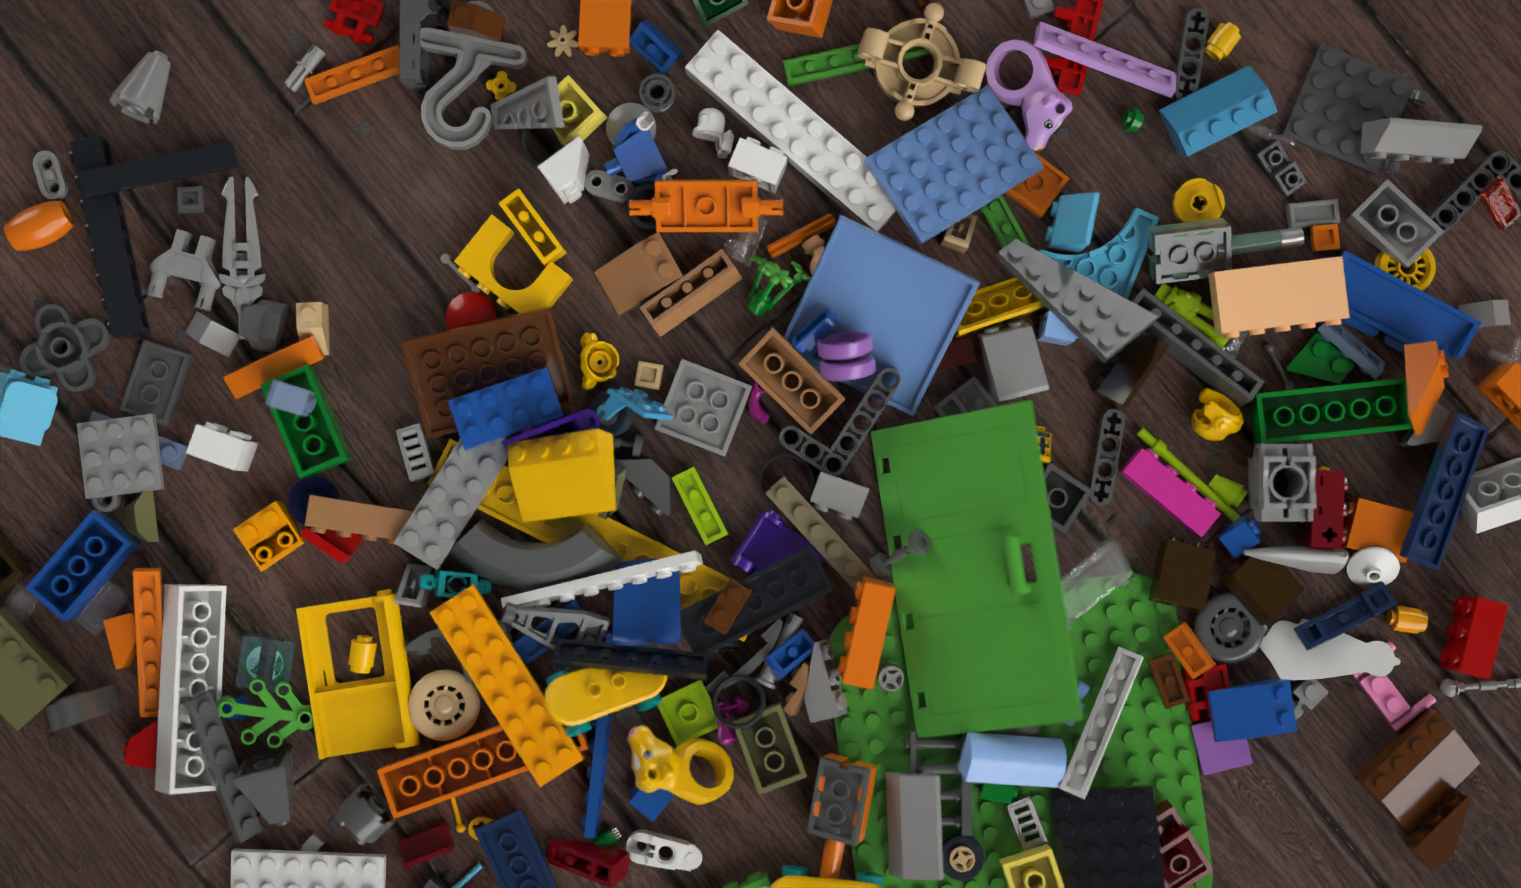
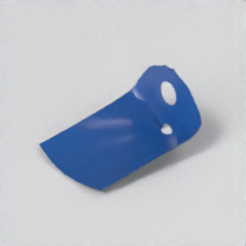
[612,559,681,646]

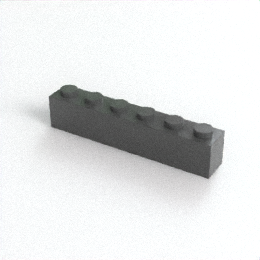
[1130,288,1265,408]

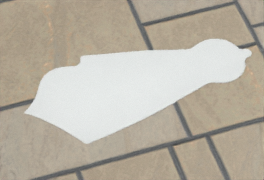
[1260,619,1401,680]

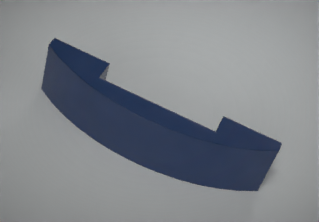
[1293,582,1397,651]

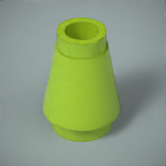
[1208,473,1248,508]

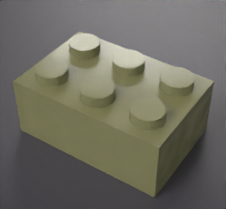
[732,701,807,795]

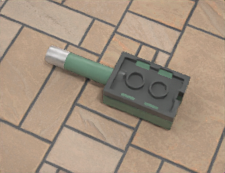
[1147,218,1304,284]

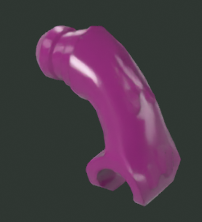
[748,381,770,424]

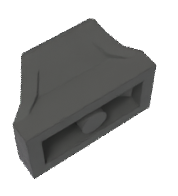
[238,299,289,353]

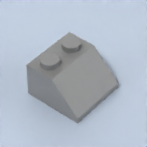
[810,472,869,521]

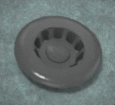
[1194,592,1265,663]

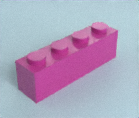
[1119,448,1221,537]

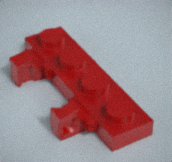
[1045,0,1103,97]

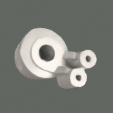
[693,108,734,158]

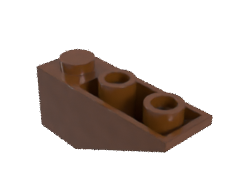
[1405,793,1471,872]

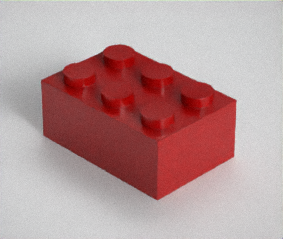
[1440,595,1508,680]

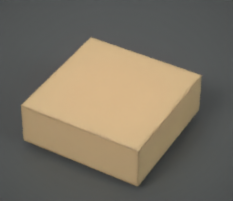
[634,361,664,390]

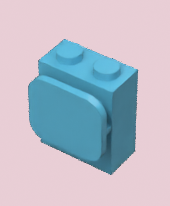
[0,369,58,446]

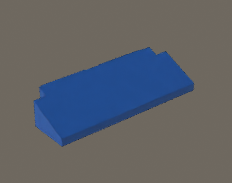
[1340,251,1481,359]

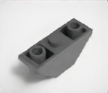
[614,459,671,516]

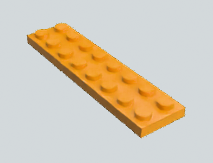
[430,584,584,787]

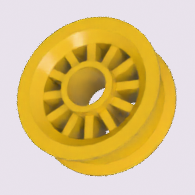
[1374,248,1436,291]

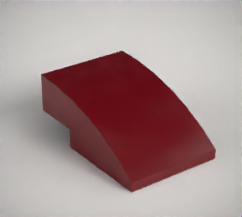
[1156,799,1214,888]

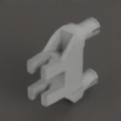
[146,229,222,311]

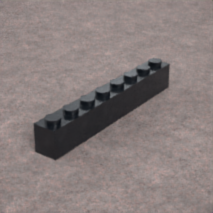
[69,135,151,340]

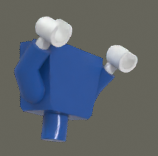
[603,111,678,185]

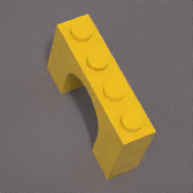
[454,214,573,314]

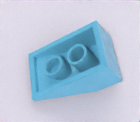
[1045,192,1100,254]

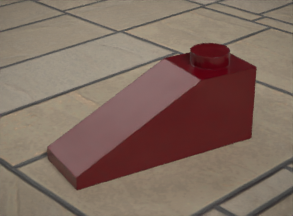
[548,839,630,888]

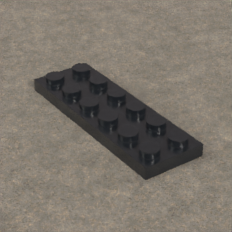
[681,545,834,653]

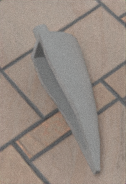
[1244,546,1350,574]

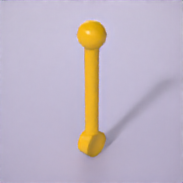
[451,797,466,833]

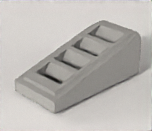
[396,424,435,482]
[1004,793,1047,851]

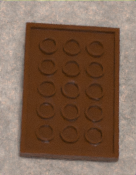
[401,306,575,439]

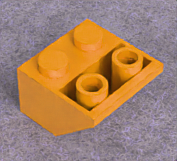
[233,501,305,572]

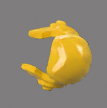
[1191,388,1244,441]

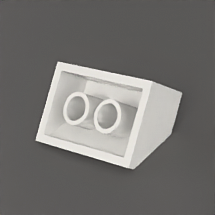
[538,136,590,204]
[1461,457,1521,534]

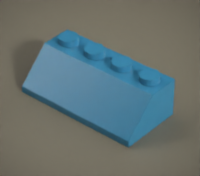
[1159,66,1278,157]

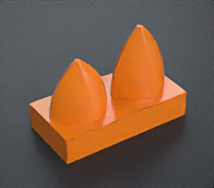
[1163,622,1216,679]

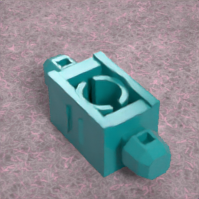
[419,569,492,598]

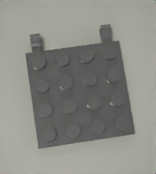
[1281,44,1430,176]

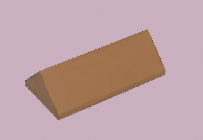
[739,328,846,435]

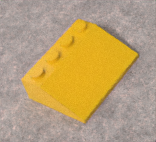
[508,429,616,523]

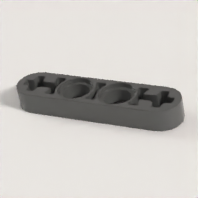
[1172,7,1209,101]
[1089,409,1125,506]

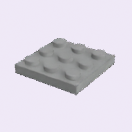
[655,359,753,457]
[77,414,165,499]

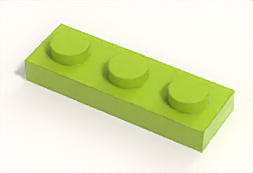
[672,467,728,545]

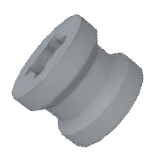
[877,664,904,691]

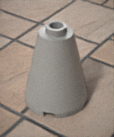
[109,51,171,124]

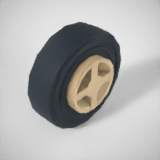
[942,834,985,881]

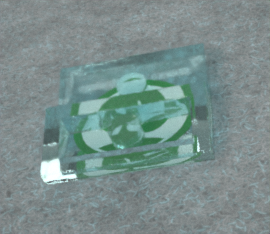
[235,635,295,693]

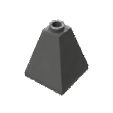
[233,747,294,826]

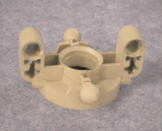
[857,2,987,121]

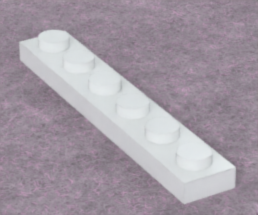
[1060,647,1143,800]

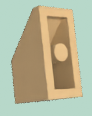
[296,302,330,355]

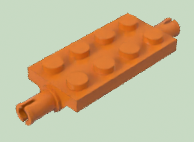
[629,180,783,232]

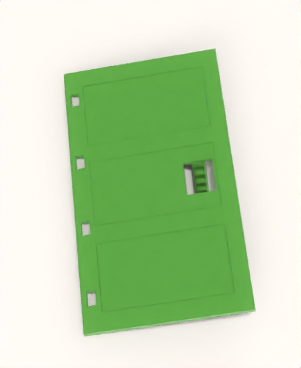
[871,400,1083,738]

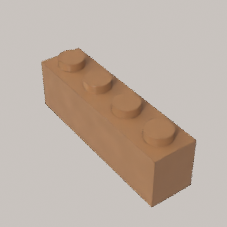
[639,249,742,337]
[305,495,413,545]

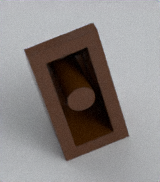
[447,0,506,42]

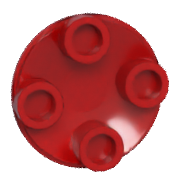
[446,292,496,330]

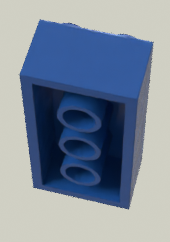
[448,368,564,451]
[25,510,141,622]

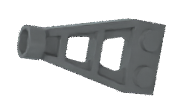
[501,602,610,650]

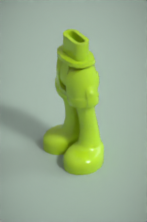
[1154,283,1229,349]

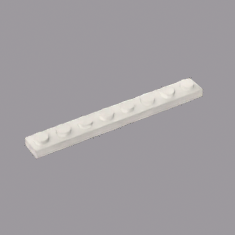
[501,551,703,608]

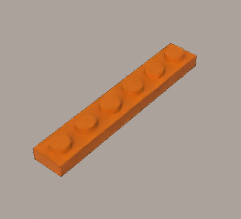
[133,568,163,717]

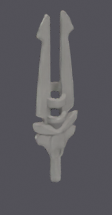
[218,177,266,340]

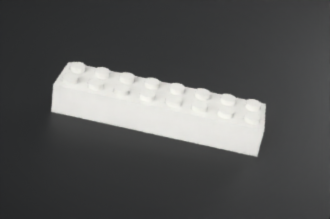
[155,584,227,794]

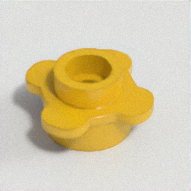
[486,71,516,101]

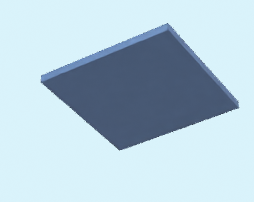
[784,215,980,416]

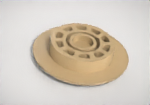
[408,670,480,741]

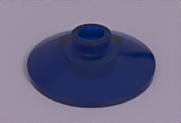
[288,476,340,527]

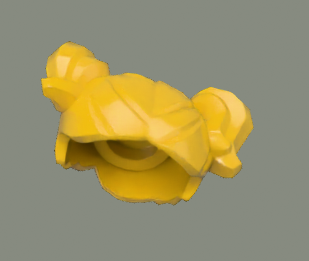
[580,333,619,390]

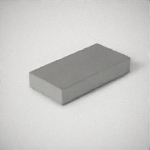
[1286,199,1341,229]

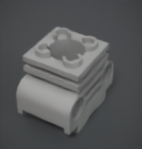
[1248,444,1316,522]

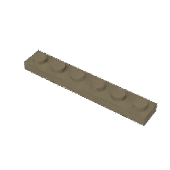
[765,476,878,591]

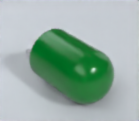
[594,828,621,847]

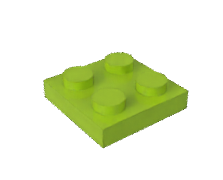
[658,679,718,747]

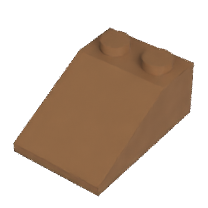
[594,232,683,316]

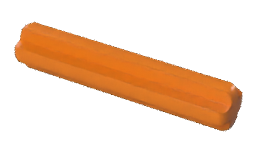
[767,213,836,258]

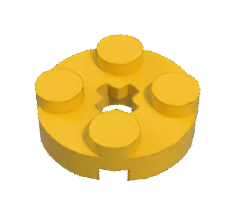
[1172,178,1225,223]

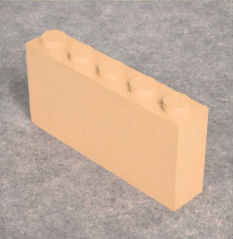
[1208,256,1350,339]

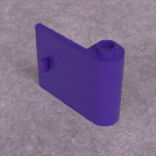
[502,409,600,446]
[730,509,823,575]

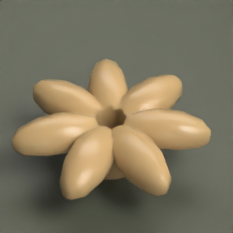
[547,25,579,57]

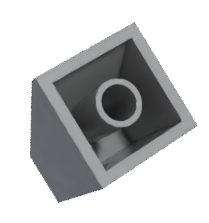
[978,320,1049,402]

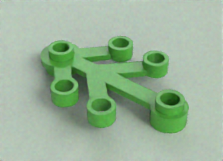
[216,678,314,748]

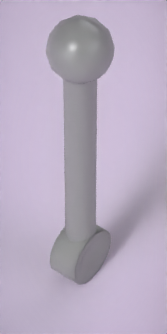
[440,254,481,293]

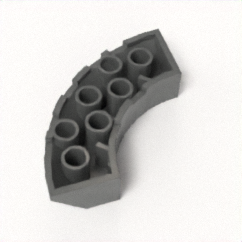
[448,519,624,592]

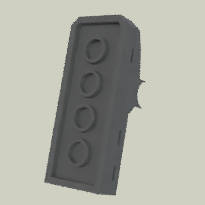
[399,0,447,91]

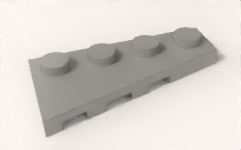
[490,76,564,129]

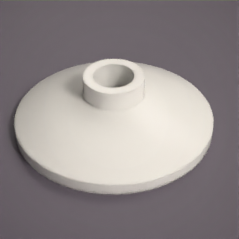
[1346,547,1400,588]

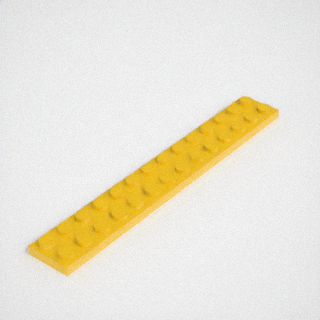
[427,439,748,642]

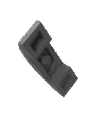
[705,618,783,692]

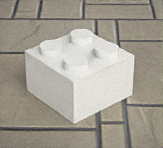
[728,137,787,194]
[186,422,258,471]

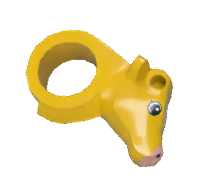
[627,725,734,805]

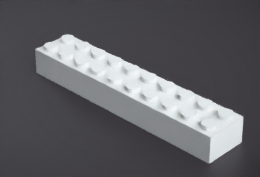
[685,30,896,232]

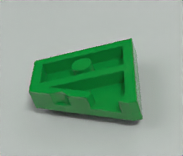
[1283,332,1356,385]

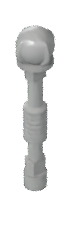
[1440,678,1521,697]

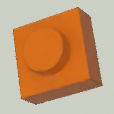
[1310,224,1340,252]

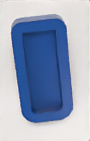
[792,308,837,359]

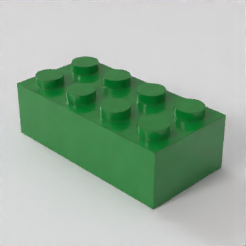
[260,365,353,479]

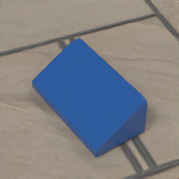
[630,20,683,75]
[765,628,815,681]

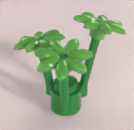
[746,255,811,316]

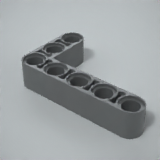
[1427,151,1521,245]
[779,367,901,476]
[44,684,123,731]

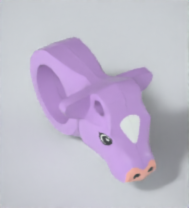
[985,39,1073,152]

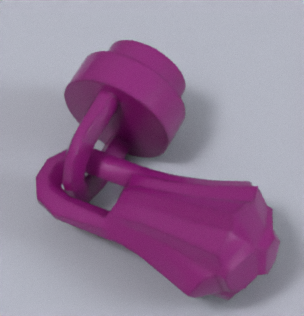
[717,696,748,746]

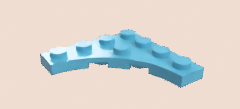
[1038,208,1159,300]

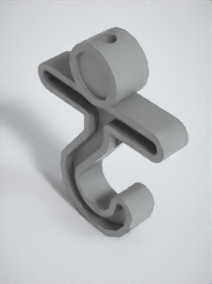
[421,1,528,150]

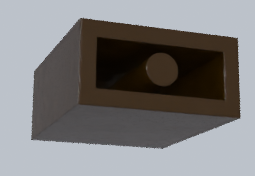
[1148,536,1216,612]
[1221,543,1305,626]

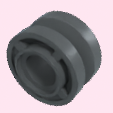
[639,74,675,113]

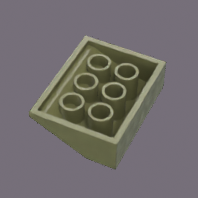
[0,606,76,731]

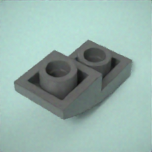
[1254,140,1307,196]
[406,628,447,655]

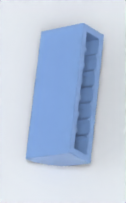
[958,732,1067,788]

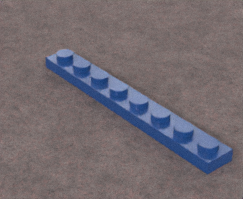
[581,632,613,839]

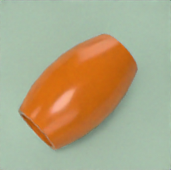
[4,200,75,251]

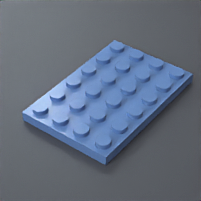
[863,85,1044,245]

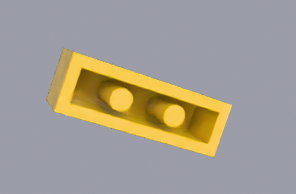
[499,188,567,267]

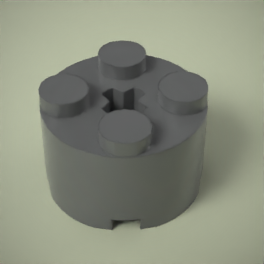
[335,783,397,845]

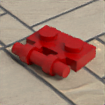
[324,0,386,45]
[1182,663,1230,721]

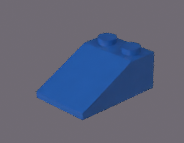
[1207,678,1297,742]

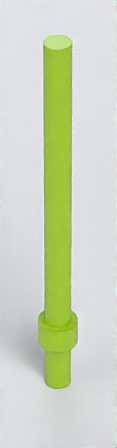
[1136,427,1242,522]

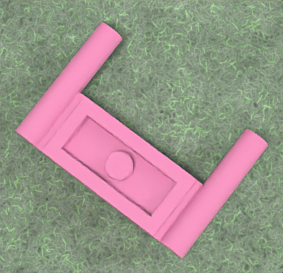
[1351,641,1436,732]

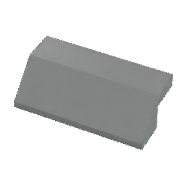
[885,771,943,880]

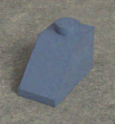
[265,380,316,417]

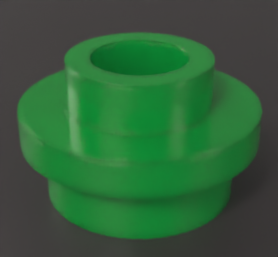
[1122,107,1144,132]

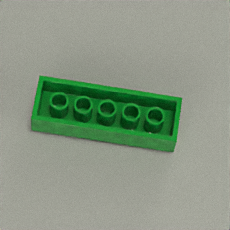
[1249,378,1414,445]

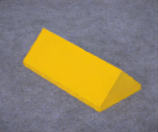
[954,277,1047,338]

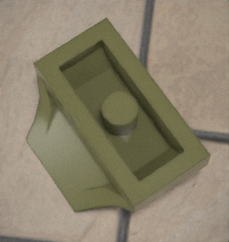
[124,491,159,543]

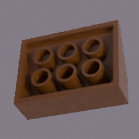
[1354,708,1480,834]

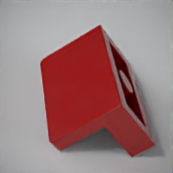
[300,527,363,564]

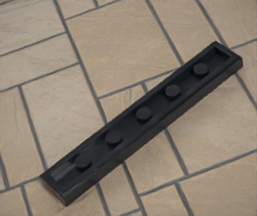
[78,141,239,198]
[553,638,710,680]

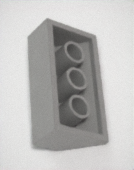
[1360,118,1482,165]

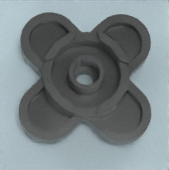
[20,304,111,392]

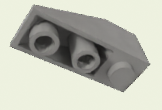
[804,639,847,723]

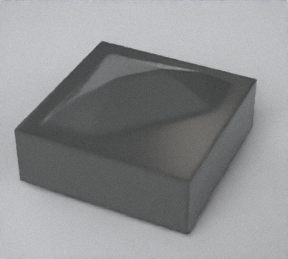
[177,186,205,213]

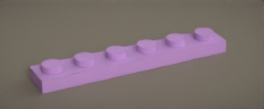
[1034,21,1177,98]

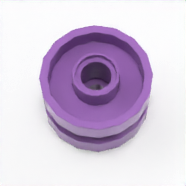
[816,331,876,381]

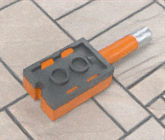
[807,753,878,879]

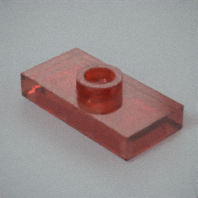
[1480,177,1521,231]
[936,337,976,371]

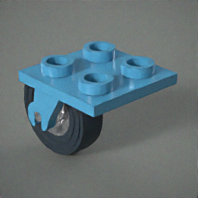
[590,387,673,436]

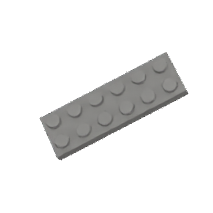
[394,436,520,570]

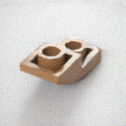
[783,662,811,716]

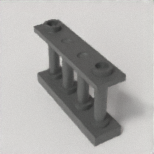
[904,729,972,836]

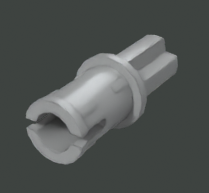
[284,44,326,92]

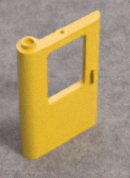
[296,589,420,760]

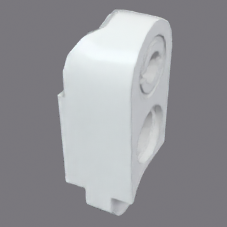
[626,829,702,871]

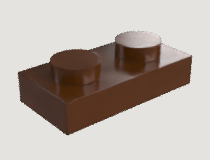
[704,578,752,635]
[1147,652,1190,709]

